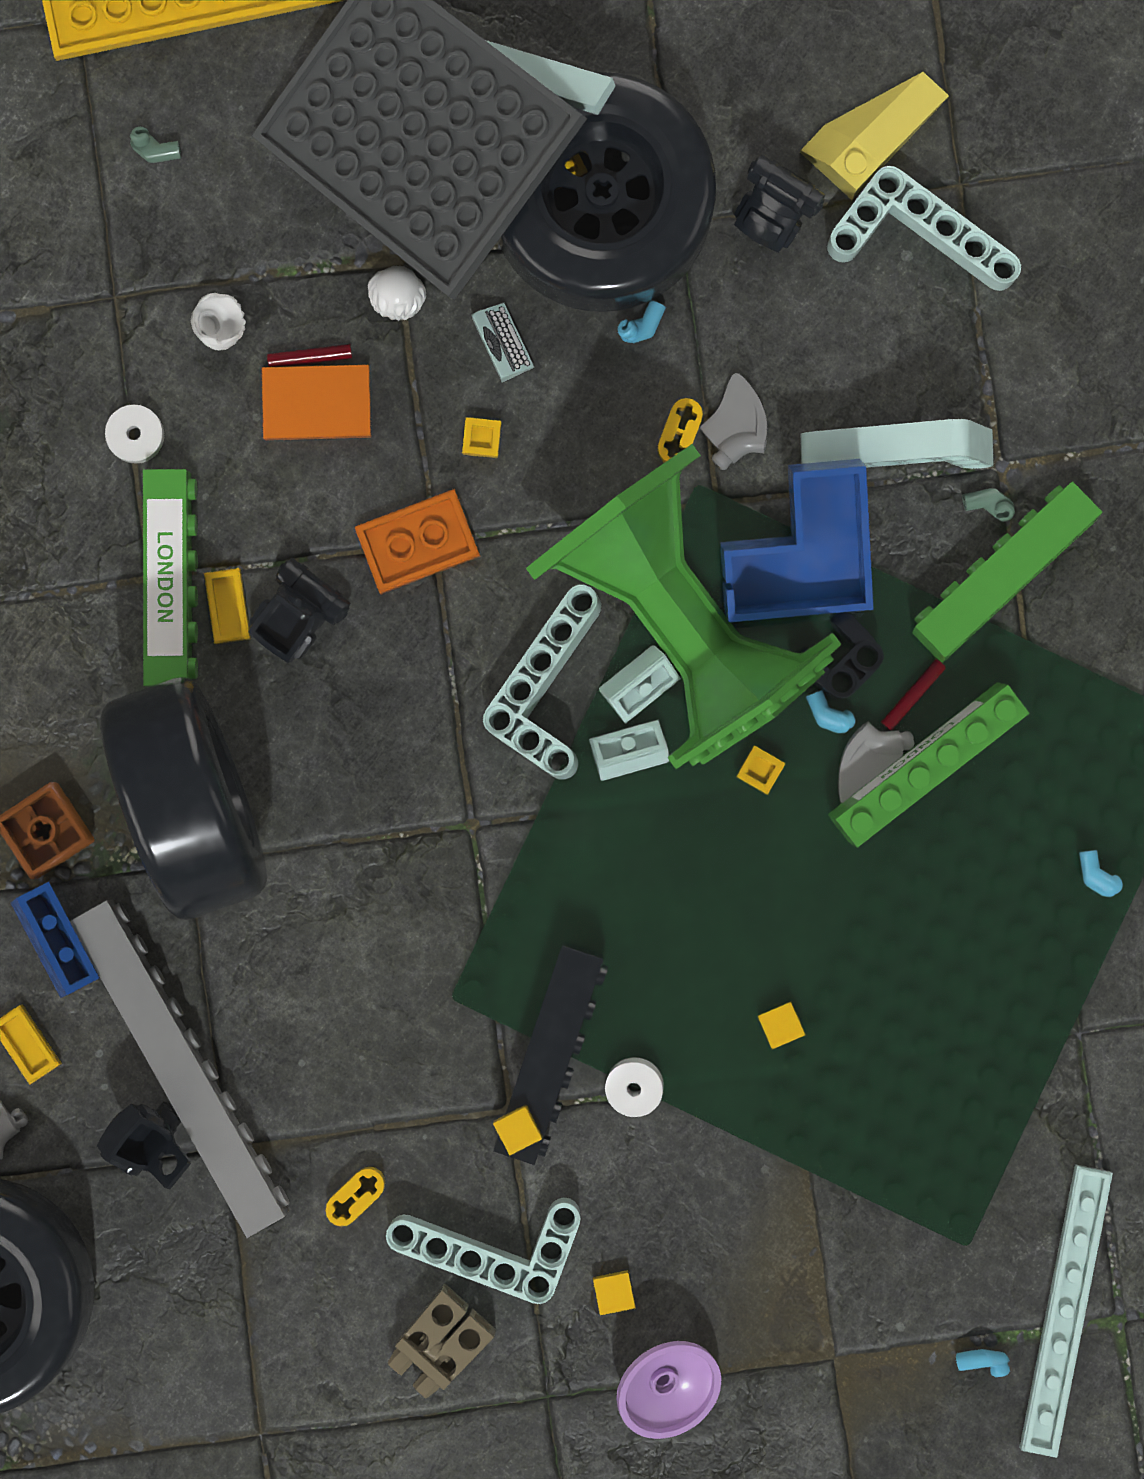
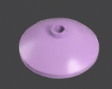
[616,1341,721,1439]

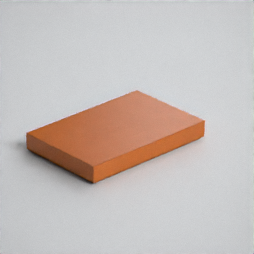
[262,365,371,440]
[354,489,480,595]

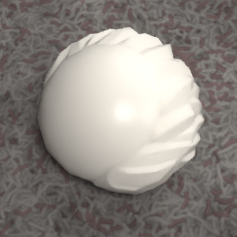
[368,266,426,321]
[191,293,246,351]

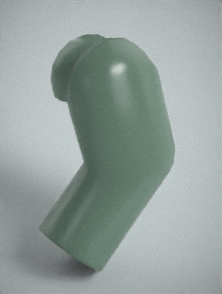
[130,127,182,163]
[962,488,1015,522]

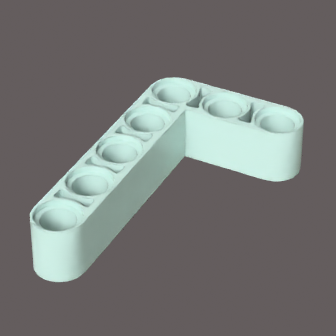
[827,166,1021,291]
[800,419,994,469]
[483,585,601,779]
[386,1198,580,1304]

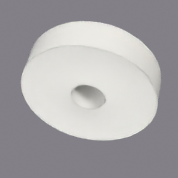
[105,405,164,463]
[605,1057,664,1117]

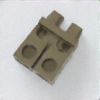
[388,1283,496,1398]

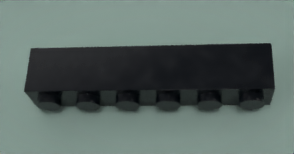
[493,941,608,1165]

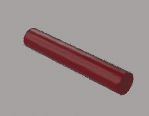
[267,344,352,367]
[880,659,946,731]

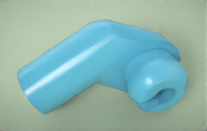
[617,301,666,343]
[806,690,855,733]
[1079,850,1123,897]
[956,1349,1010,1377]

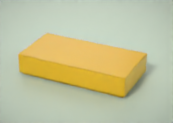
[204,568,251,645]
[0,1004,62,1085]

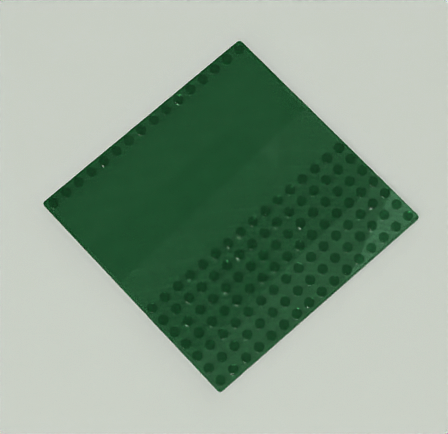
[452,485,1144,1246]

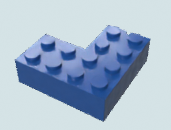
[720,459,873,622]

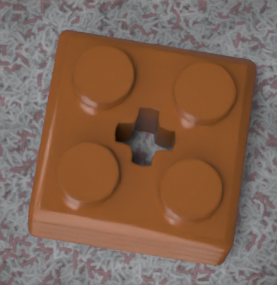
[0,782,95,879]

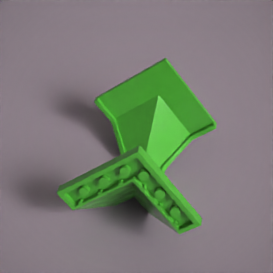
[526,444,841,769]

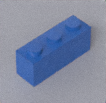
[10,882,99,998]

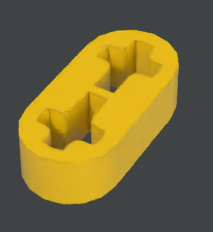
[657,398,703,463]
[326,1166,385,1226]

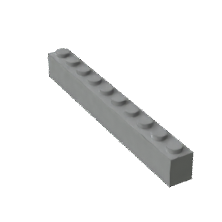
[70,899,290,1238]

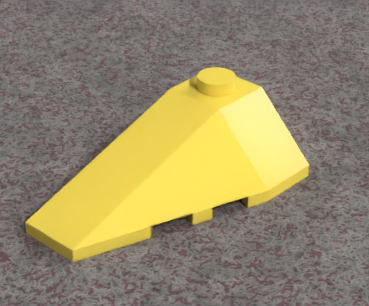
[800,72,949,200]

